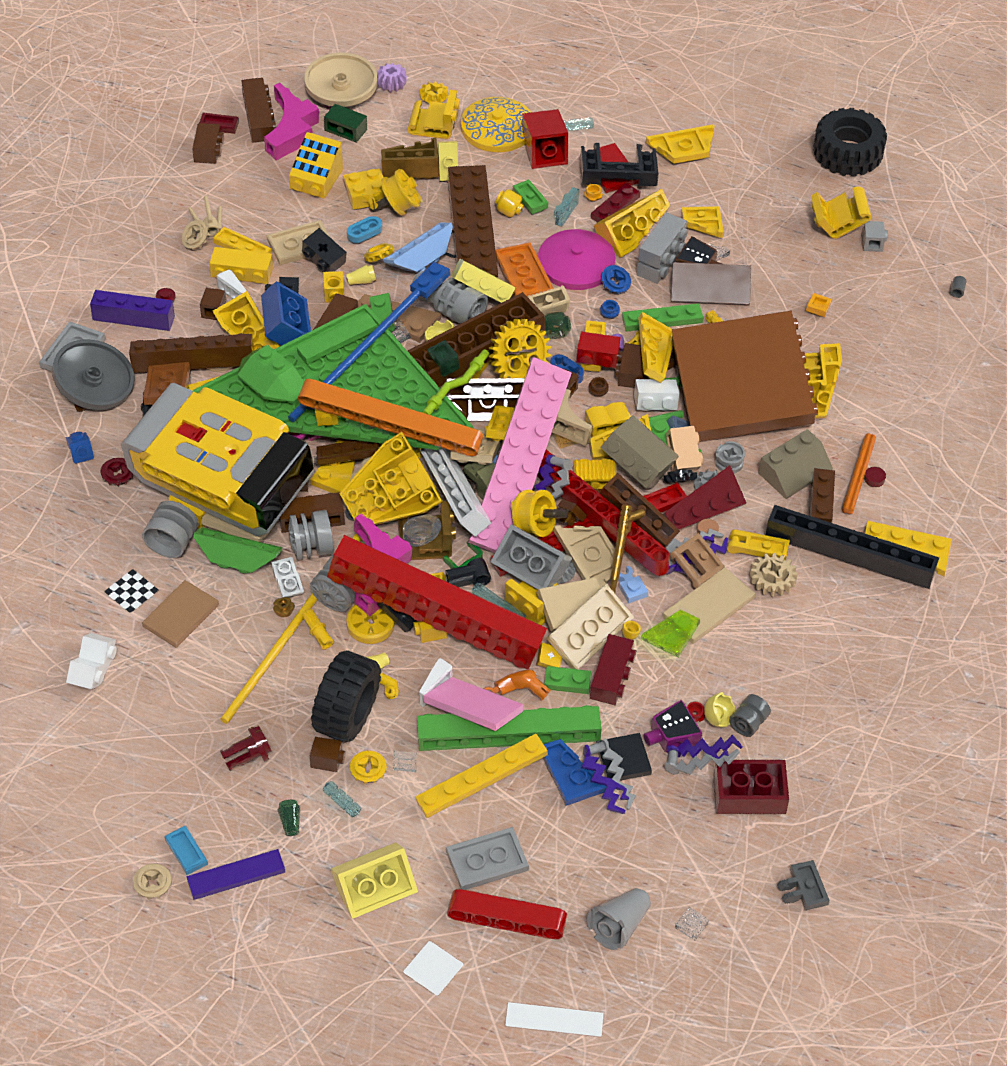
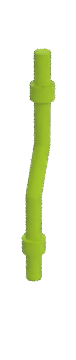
[422,349,489,415]

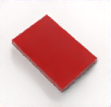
[586,143,638,193]

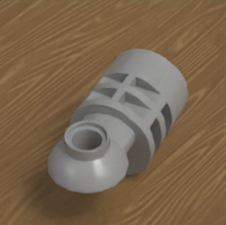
[412,270,488,324]

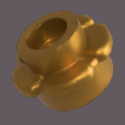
[273,597,295,617]

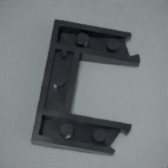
[581,143,659,186]

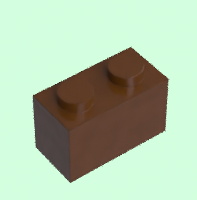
[192,123,224,164]
[615,343,644,388]

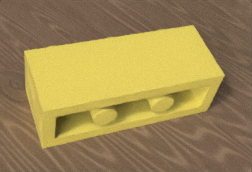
[451,259,515,303]

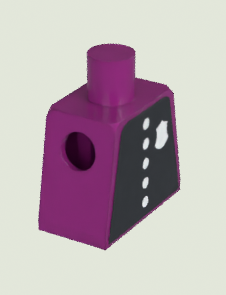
[644,700,702,753]

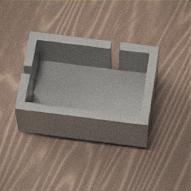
[637,212,688,284]

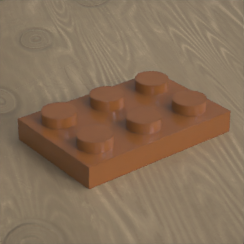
[143,362,190,405]

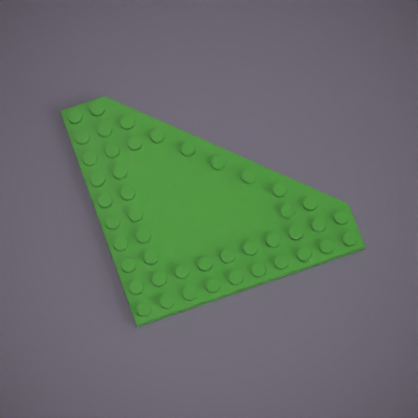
[192,304,473,450]

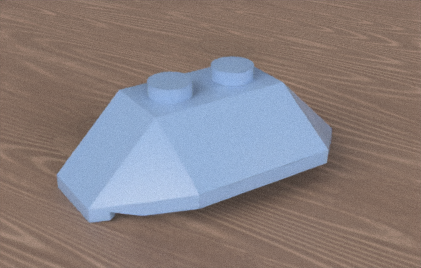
[383,222,453,273]

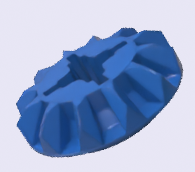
[601,265,631,295]

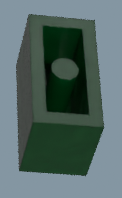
[324,104,368,143]

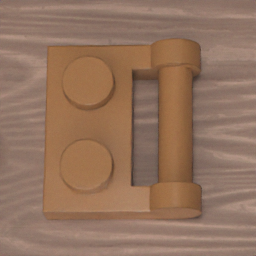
[669,533,725,589]

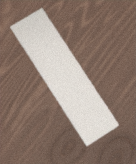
[505,1002,604,1037]

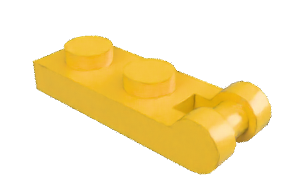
[727,529,790,561]

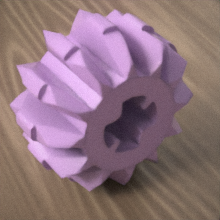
[377,63,407,92]

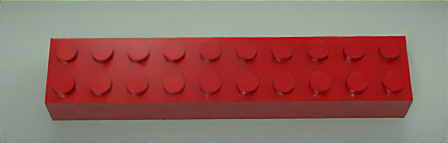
[327,535,547,670]

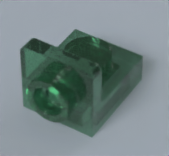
[428,340,459,377]

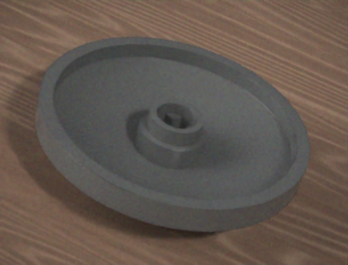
[52,339,135,410]

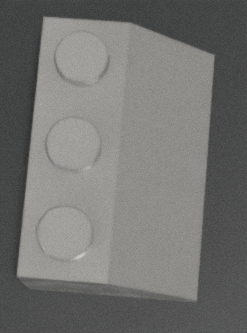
[490,524,572,589]

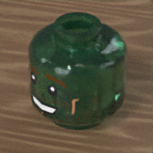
[545,312,571,339]

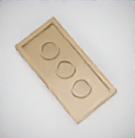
[663,567,756,644]
[546,584,634,669]

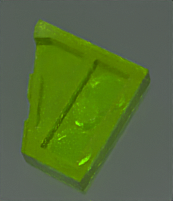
[641,609,700,658]

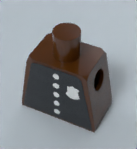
[675,236,722,264]

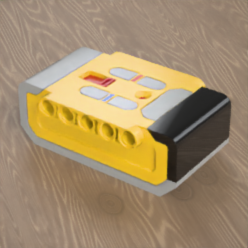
[121,383,314,536]

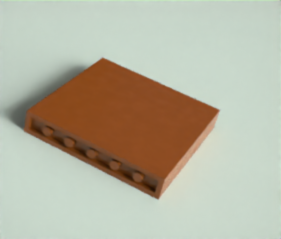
[672,310,818,442]

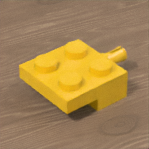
[343,168,386,210]

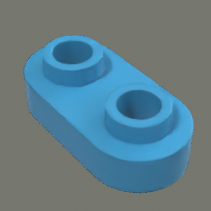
[347,216,382,243]

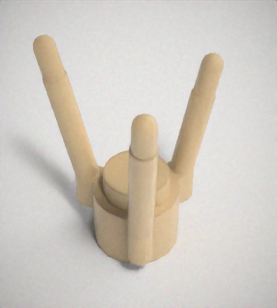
[188,195,222,237]

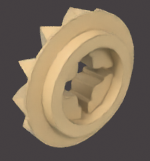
[182,220,209,250]
[133,864,172,900]

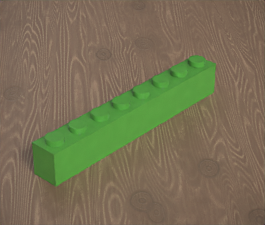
[417,705,602,751]

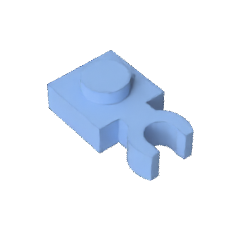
[619,566,648,604]

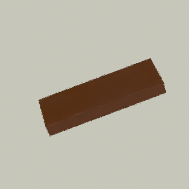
[317,440,380,466]

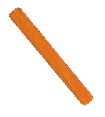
[842,433,876,515]

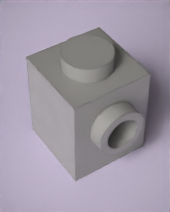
[862,221,888,252]

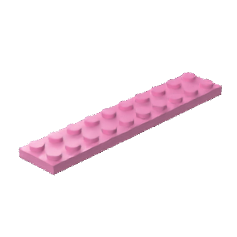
[468,357,572,553]

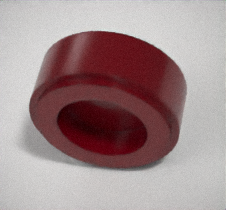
[864,467,886,487]

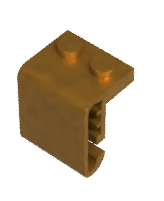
[398,501,456,560]

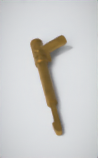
[610,505,646,593]

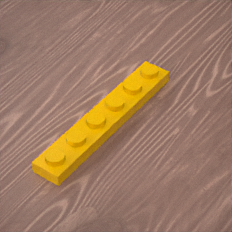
[415,734,548,818]

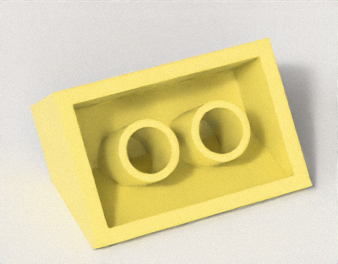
[331,843,418,919]

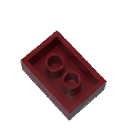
[714,760,789,814]

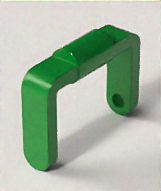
[443,541,483,569]

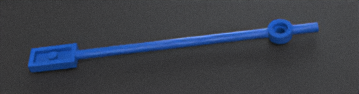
[288,262,450,422]

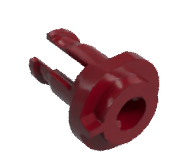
[220,726,272,771]

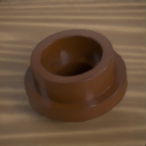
[588,377,609,396]

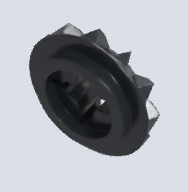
[663,470,697,483]

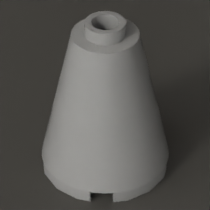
[587,888,651,950]

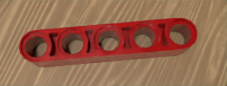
[447,889,567,940]

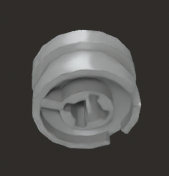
[715,441,745,473]

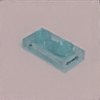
[554,187,579,227]

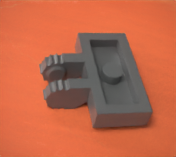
[777,860,830,910]

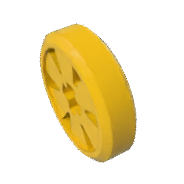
[346,604,395,644]

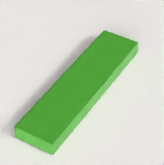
[297,313,378,364]

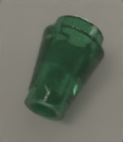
[277,799,300,836]

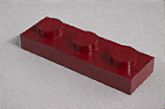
[591,183,641,223]

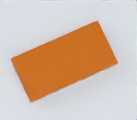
[496,242,554,297]

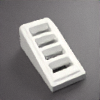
[217,269,246,299]
[419,658,452,707]

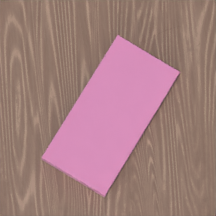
[424,677,523,731]

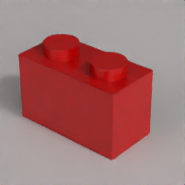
[576,331,621,368]

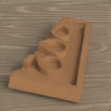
[358,294,441,343]

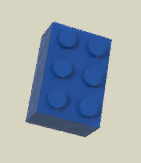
[261,281,311,345]

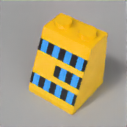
[289,132,343,199]

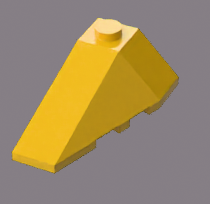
[593,189,670,257]
[213,291,280,350]

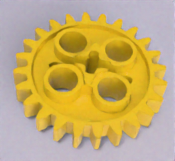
[489,319,552,378]

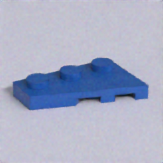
[543,739,607,806]

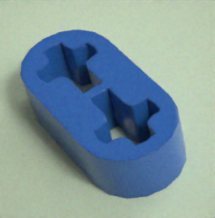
[550,354,584,384]

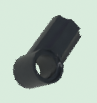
[445,558,491,587]

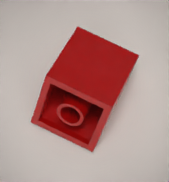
[522,109,568,169]

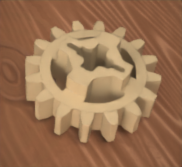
[750,553,798,597]

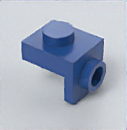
[65,432,94,463]

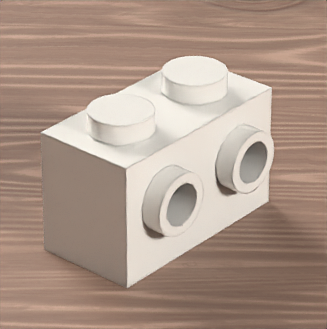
[634,379,679,411]

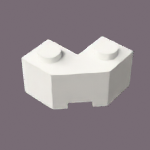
[66,633,117,689]

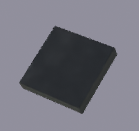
[596,733,652,781]

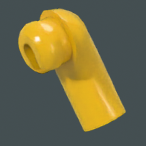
[379,672,399,699]

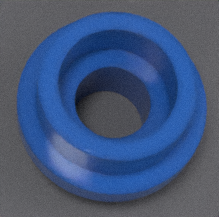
[600,300,620,318]

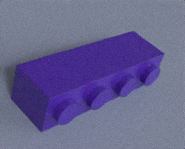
[90,290,175,331]

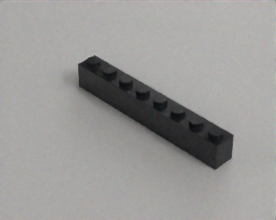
[765,505,940,589]

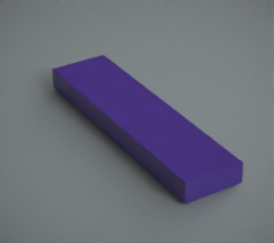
[186,849,285,900]

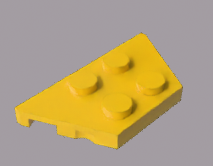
[646,124,715,164]

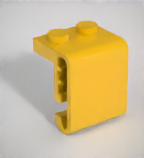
[407,90,460,139]
[811,186,872,239]
[504,578,559,625]

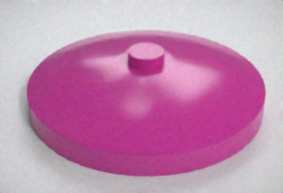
[538,229,616,290]

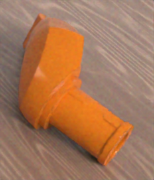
[483,669,551,701]

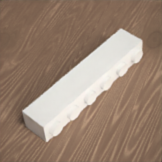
[420,448,491,536]

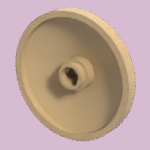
[304,53,378,107]

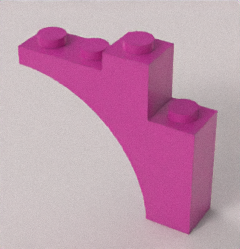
[264,82,320,161]
[354,514,413,616]

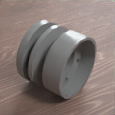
[142,501,199,558]
[288,510,334,560]
[310,554,356,612]

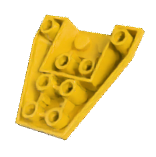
[339,432,443,525]

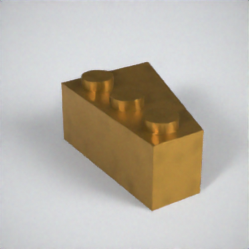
[381,137,439,179]

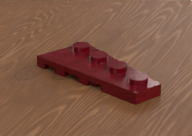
[663,465,747,530]

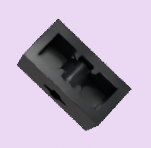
[302,228,347,272]

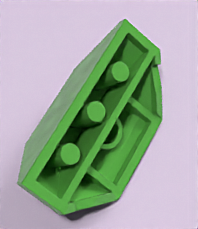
[237,344,304,404]
[193,527,283,573]

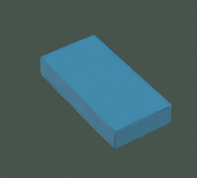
[164,826,208,875]

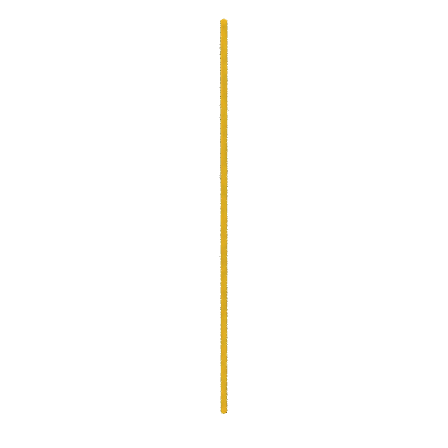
[220,360,492,724]

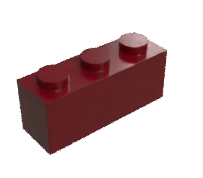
[590,634,637,706]

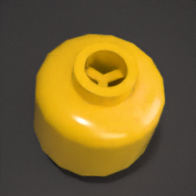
[494,189,524,218]

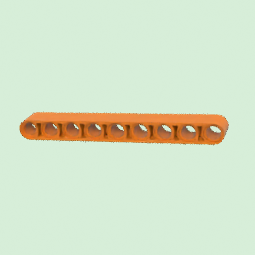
[297,379,484,456]

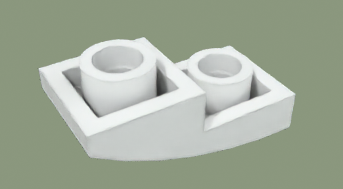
[271,557,304,597]

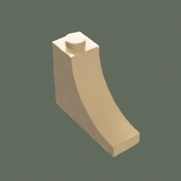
[552,389,593,446]

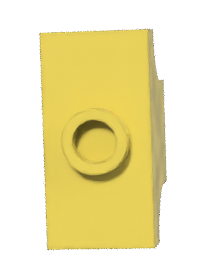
[438,141,458,181]

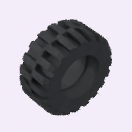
[813,108,887,176]
[311,650,381,742]

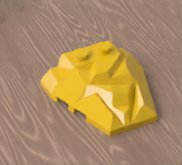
[804,343,842,419]

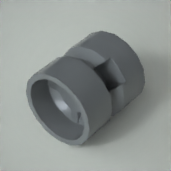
[729,694,771,737]

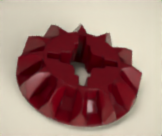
[100,458,133,486]

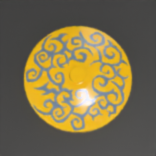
[461,97,531,152]

